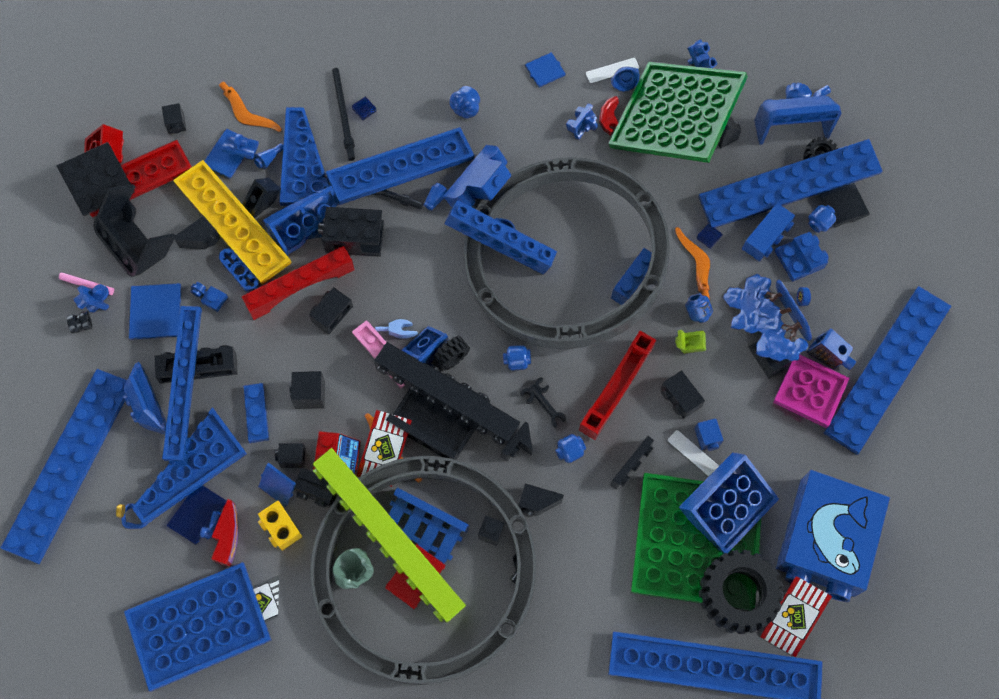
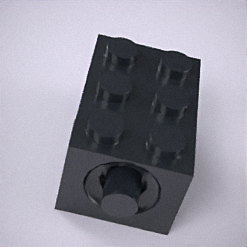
[318,206,384,257]

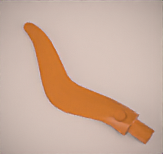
[219,82,282,132]
[675,227,710,300]

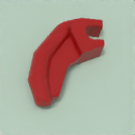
[599,96,619,136]

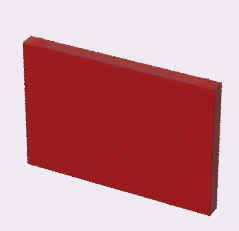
[385,544,446,609]

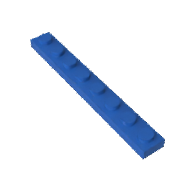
[162,306,202,461]

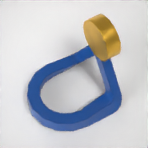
[116,503,149,529]

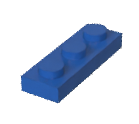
[244,383,269,443]

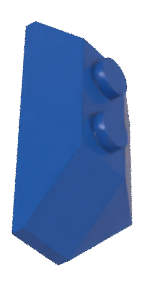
[123,362,167,435]

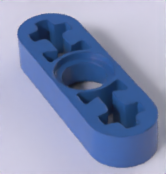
[219,248,260,293]

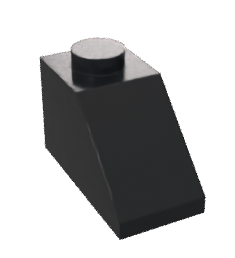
[717,117,742,149]
[242,177,281,218]
[174,215,221,249]
[748,341,790,379]
[518,483,564,517]

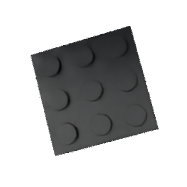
[56,142,135,216]

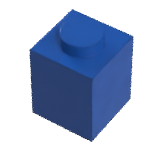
[694,418,724,451]

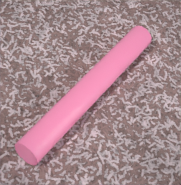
[59,272,114,295]

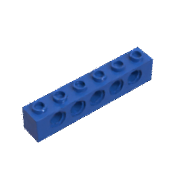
[444,200,557,275]

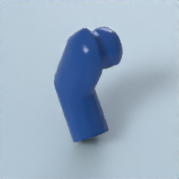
[200,511,222,540]

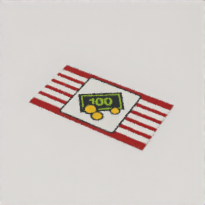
[356,410,412,487]
[760,576,832,657]

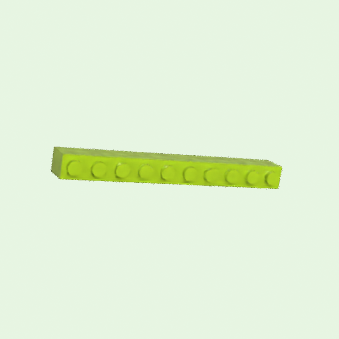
[313,448,466,623]

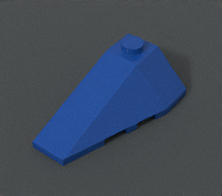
[262,186,339,255]

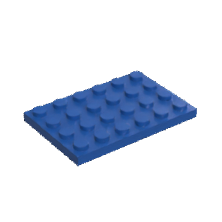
[124,562,272,692]

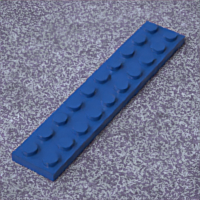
[698,139,883,229]
[824,286,951,455]
[1,369,127,564]
[608,631,822,699]

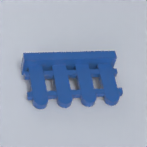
[389,487,470,564]

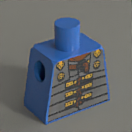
[807,328,856,370]

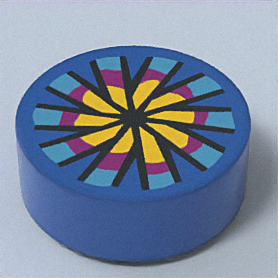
[797,287,811,306]

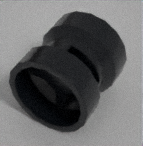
[67,311,92,334]

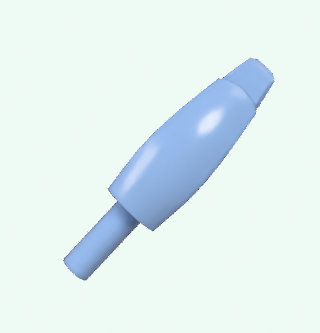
[375,319,418,339]

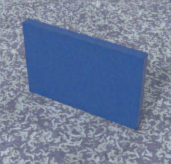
[205,128,246,179]

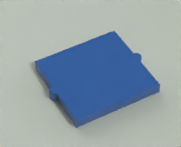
[525,52,566,88]
[258,463,296,507]

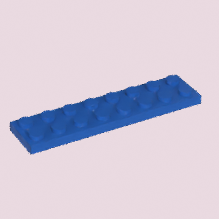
[326,127,475,205]

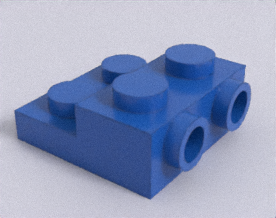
[774,232,829,282]

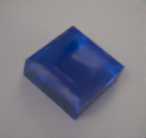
[352,96,377,121]
[696,223,723,249]

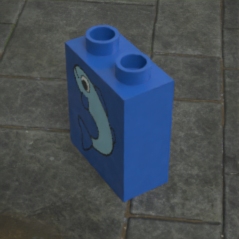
[775,470,890,602]

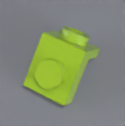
[675,330,706,354]

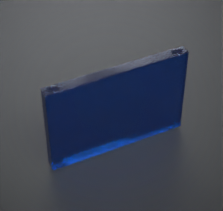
[166,485,227,545]

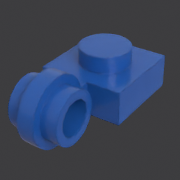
[190,282,228,312]

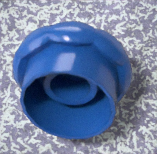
[449,86,480,118]

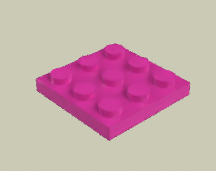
[773,355,849,428]

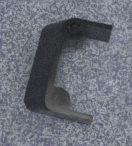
[93,184,176,277]

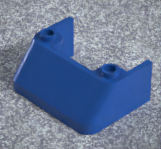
[754,95,842,145]

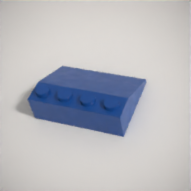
[679,452,779,554]

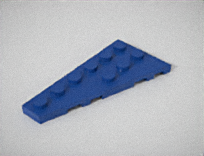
[280,107,329,206]
[132,407,247,525]

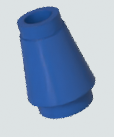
[423,183,448,211]

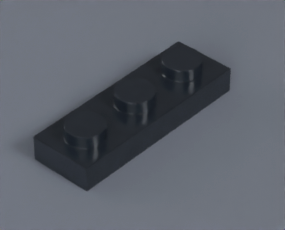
[610,436,654,490]

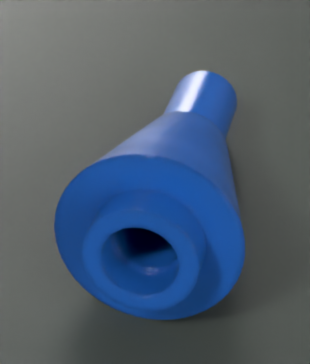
[254,143,283,169]

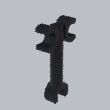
[520,377,566,428]

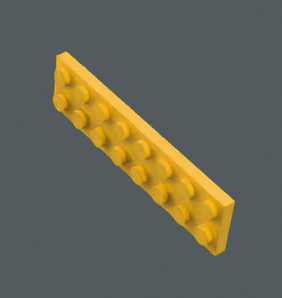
[173,160,292,285]

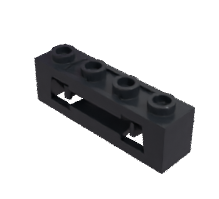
[154,345,238,384]

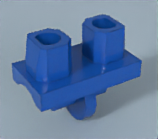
[687,39,717,68]
[566,104,598,140]
[221,133,259,160]
[73,284,109,313]

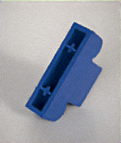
[443,145,511,207]

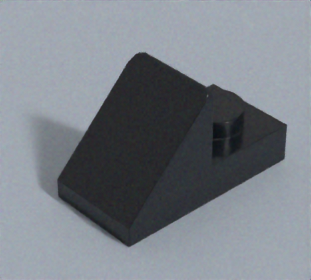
[501,421,533,461]

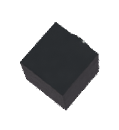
[289,371,325,409]

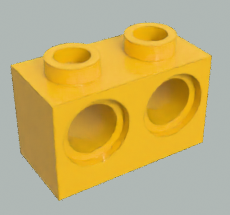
[258,500,302,551]

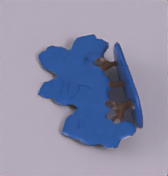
[723,274,812,361]

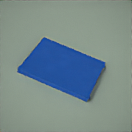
[129,283,181,340]

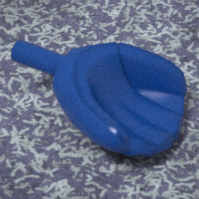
[786,83,812,99]

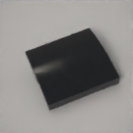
[819,183,870,228]

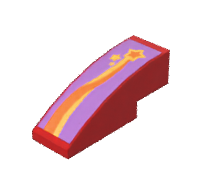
[211,499,238,568]

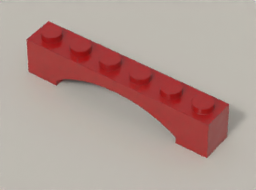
[241,246,355,320]
[578,330,656,440]

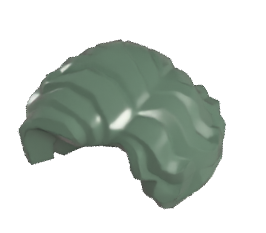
[332,548,374,589]

